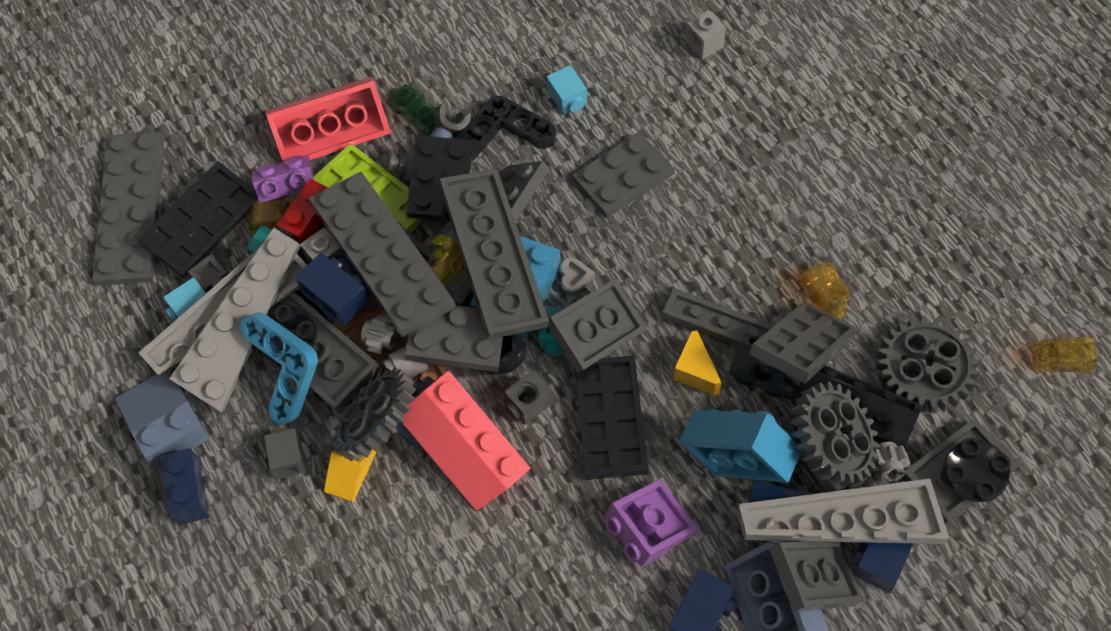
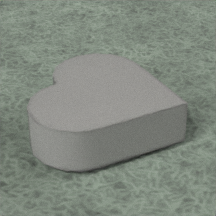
[559,258,595,296]

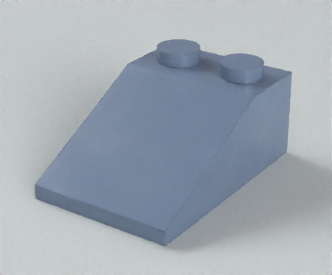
[115,371,211,471]

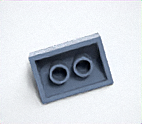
[724,541,829,631]

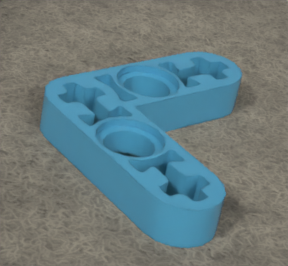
[240,312,318,425]

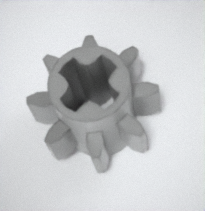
[361,314,398,354]
[872,442,911,482]

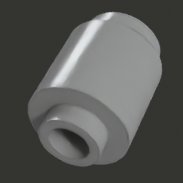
[383,346,428,378]

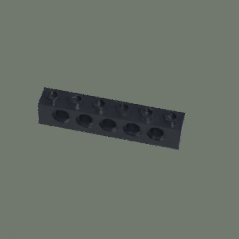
[728,333,922,448]

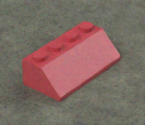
[265,76,391,162]
[402,370,531,511]

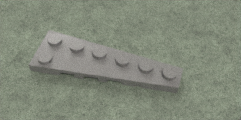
[169,228,300,412]
[139,247,307,376]
[737,479,949,544]

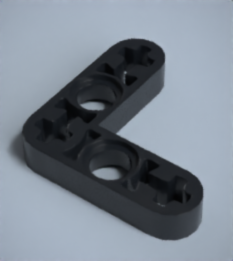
[456,96,556,161]

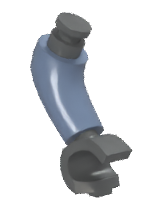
[385,104,471,182]

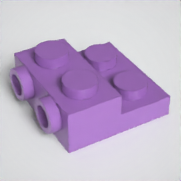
[252,155,315,203]
[605,479,698,568]

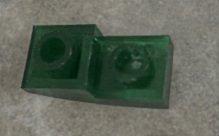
[386,84,447,136]

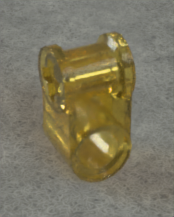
[249,198,294,235]
[799,260,850,319]

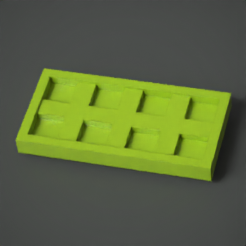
[314,143,424,233]

